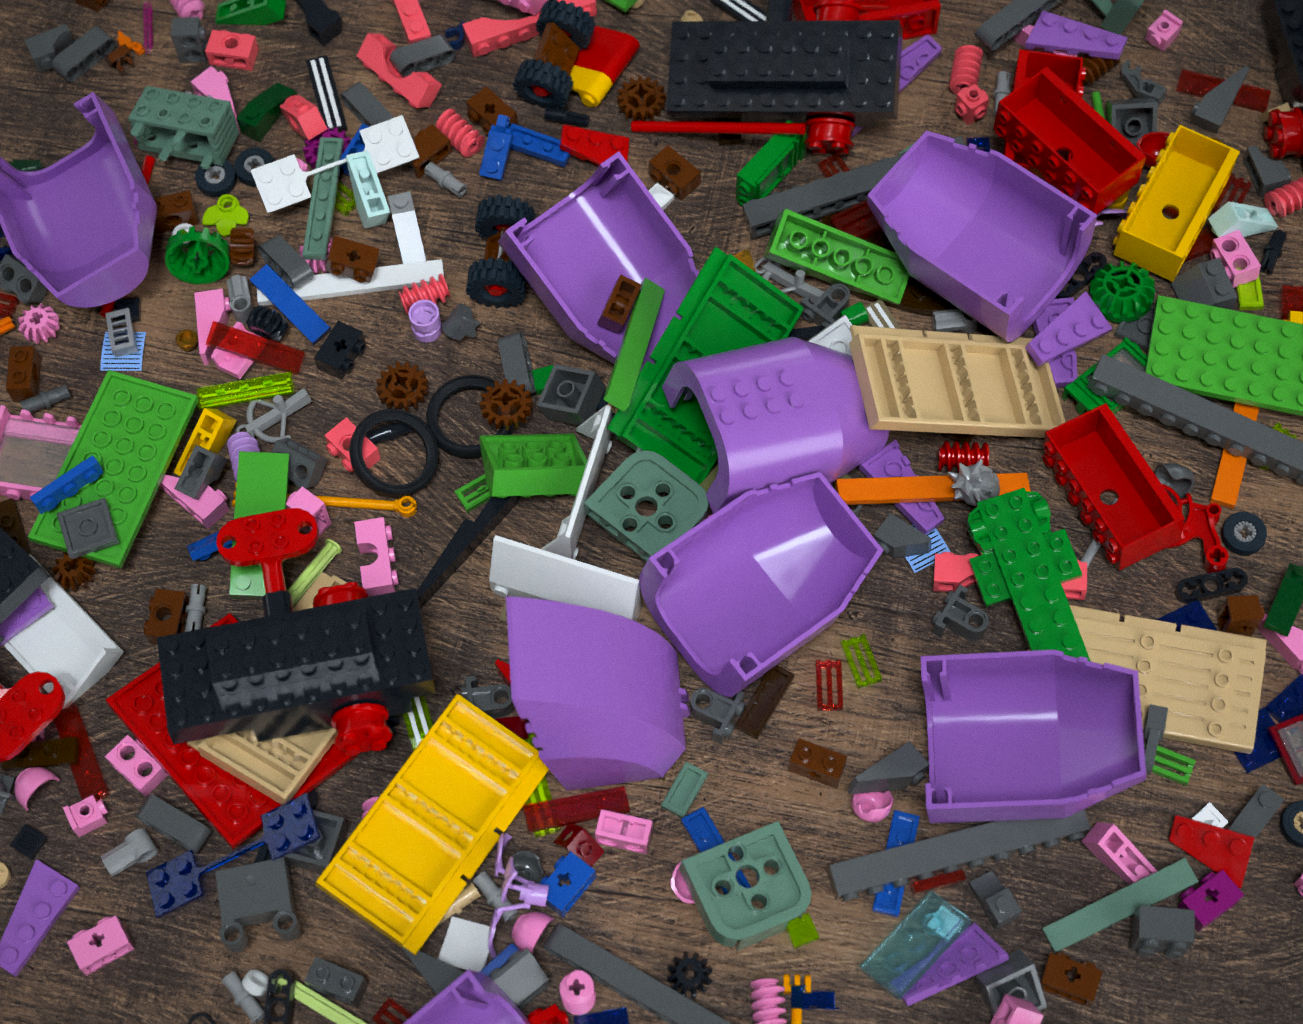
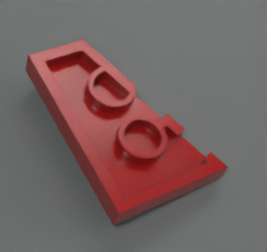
[559,124,629,167]
[1169,814,1255,889]

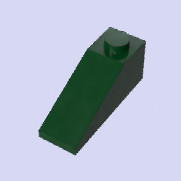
[236,82,297,143]
[1263,563,1303,637]

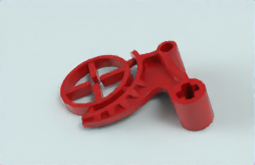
[1162,484,1229,573]

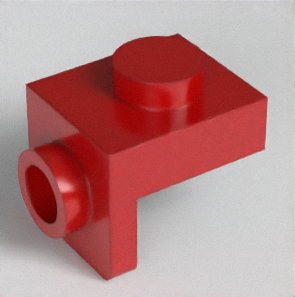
[527,1004,569,1024]

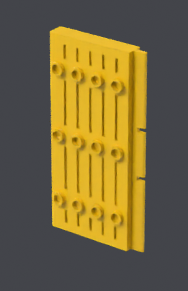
[315,694,549,955]

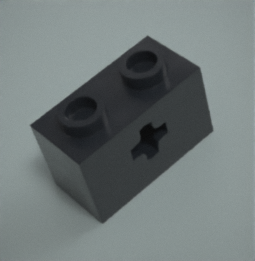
[314,321,366,380]

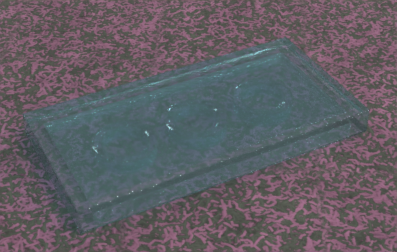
[860,890,972,1000]

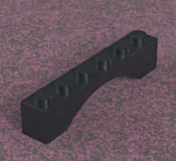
[293,0,343,46]

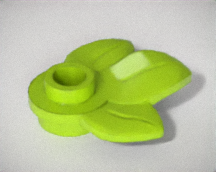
[202,194,249,237]

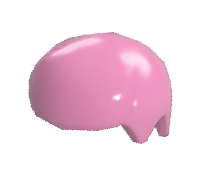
[851,790,894,823]

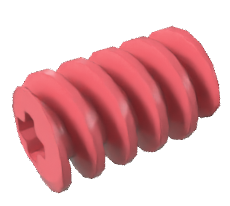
[949,45,983,95]
[436,108,485,157]
[1264,177,1303,218]
[398,274,450,315]

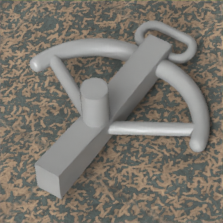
[753,257,824,303]
[236,388,312,443]

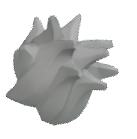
[948,459,1000,507]

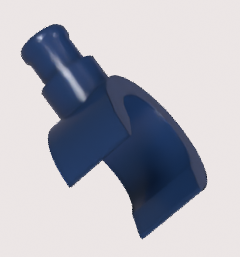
[445,21,466,50]

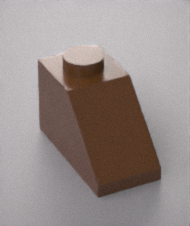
[413,124,452,179]

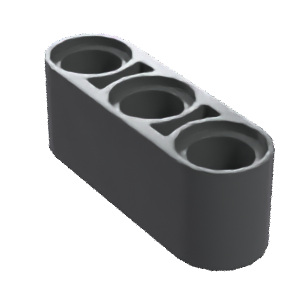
[52,26,116,82]
[389,35,456,77]
[340,82,394,127]
[258,235,314,289]
[498,331,536,394]
[135,794,212,854]

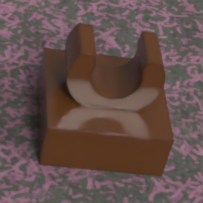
[105,44,133,73]

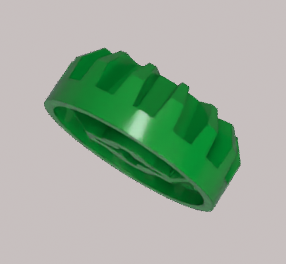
[165,226,230,285]
[1090,261,1155,323]

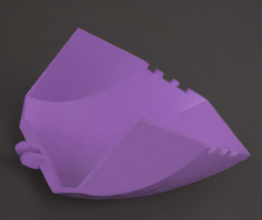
[506,596,690,791]

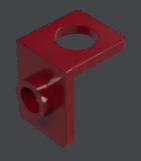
[494,716,529,739]
[554,823,604,867]

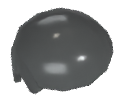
[504,850,544,894]

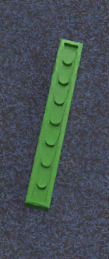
[603,278,665,412]

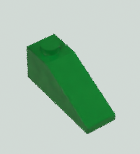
[215,0,286,25]

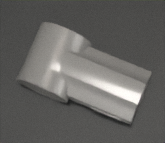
[227,274,254,324]
[932,309,979,333]
[100,828,158,877]

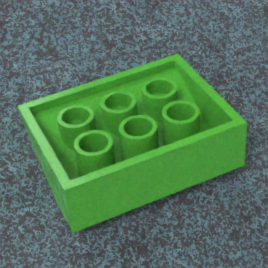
[479,433,587,498]

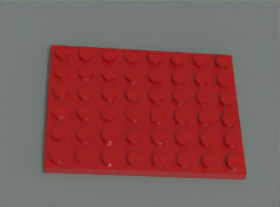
[105,613,357,849]

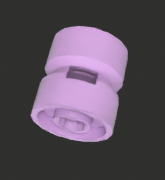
[408,300,442,343]

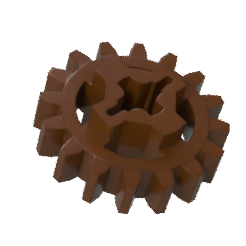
[617,76,666,121]
[376,361,429,412]
[479,379,533,430]

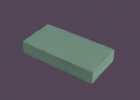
[661,762,708,818]

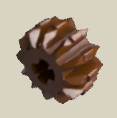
[230,226,254,266]
[52,551,96,592]

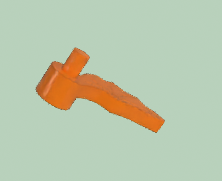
[116,31,145,55]

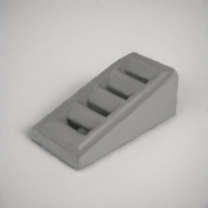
[106,308,138,358]

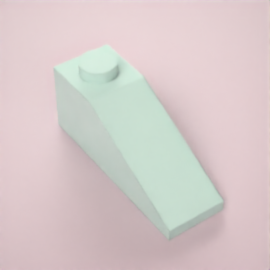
[346,151,390,229]
[1208,201,1278,237]

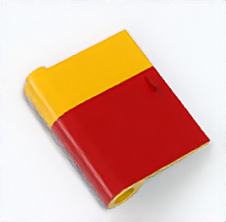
[569,26,640,107]

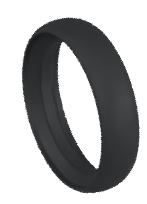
[426,375,514,459]
[349,409,439,497]

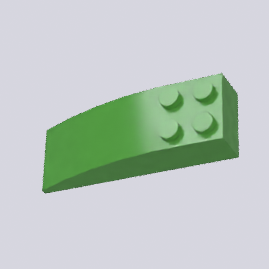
[763,208,910,305]
[229,451,289,600]

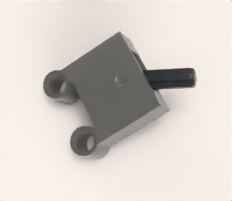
[215,832,301,953]

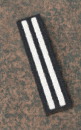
[710,0,766,21]
[306,55,348,133]

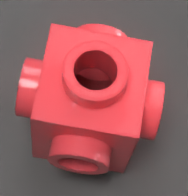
[954,84,989,125]

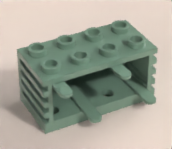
[128,86,239,169]

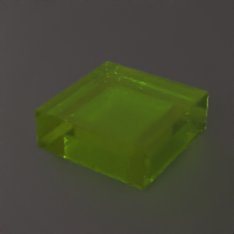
[786,913,819,949]

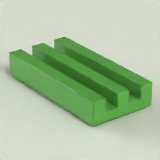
[454,474,491,513]
[1144,743,1196,786]

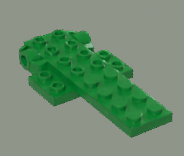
[967,488,1091,661]

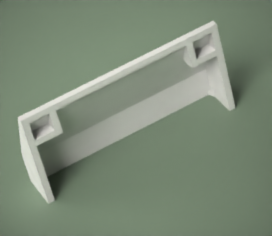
[541,405,612,559]
[489,535,641,621]
[3,554,124,709]

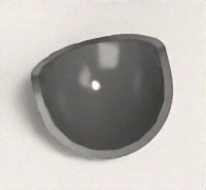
[1155,463,1195,502]

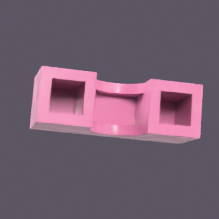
[354,517,399,596]

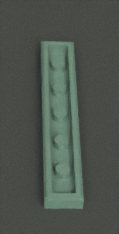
[302,137,344,260]
[1042,858,1199,953]

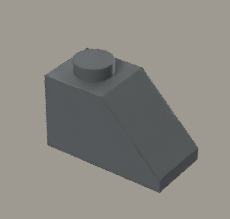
[873,513,932,559]

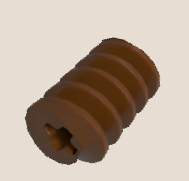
[1082,53,1120,86]

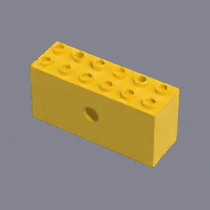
[1113,125,1240,282]

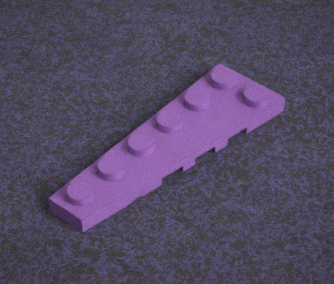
[851,34,942,137]

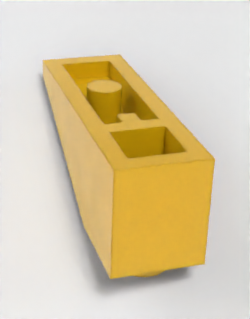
[173,408,237,476]

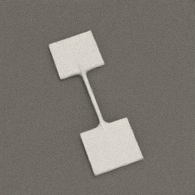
[251,115,419,213]

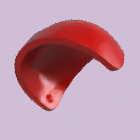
[1136,132,1169,169]

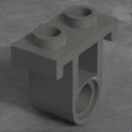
[800,283,850,329]
[932,585,989,641]
[462,676,515,718]
[690,688,746,744]

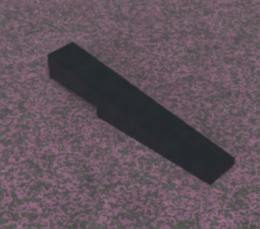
[417,496,518,610]

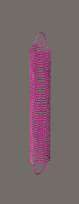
[143,0,153,51]

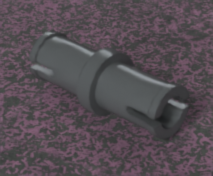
[20,384,71,413]

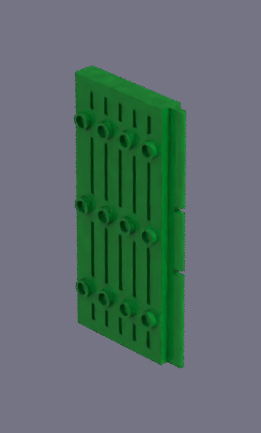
[607,247,804,485]

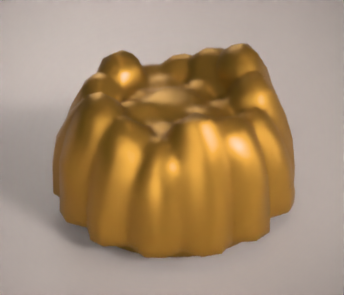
[175,329,198,352]

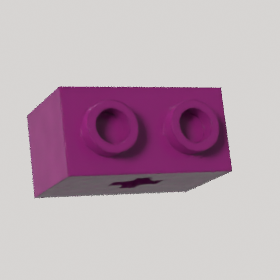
[1177,870,1244,932]

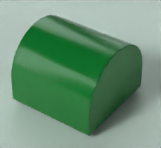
[839,302,869,326]

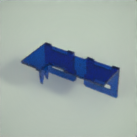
[791,985,841,1009]

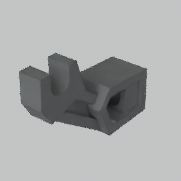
[1120,60,1167,108]
[1143,704,1168,775]

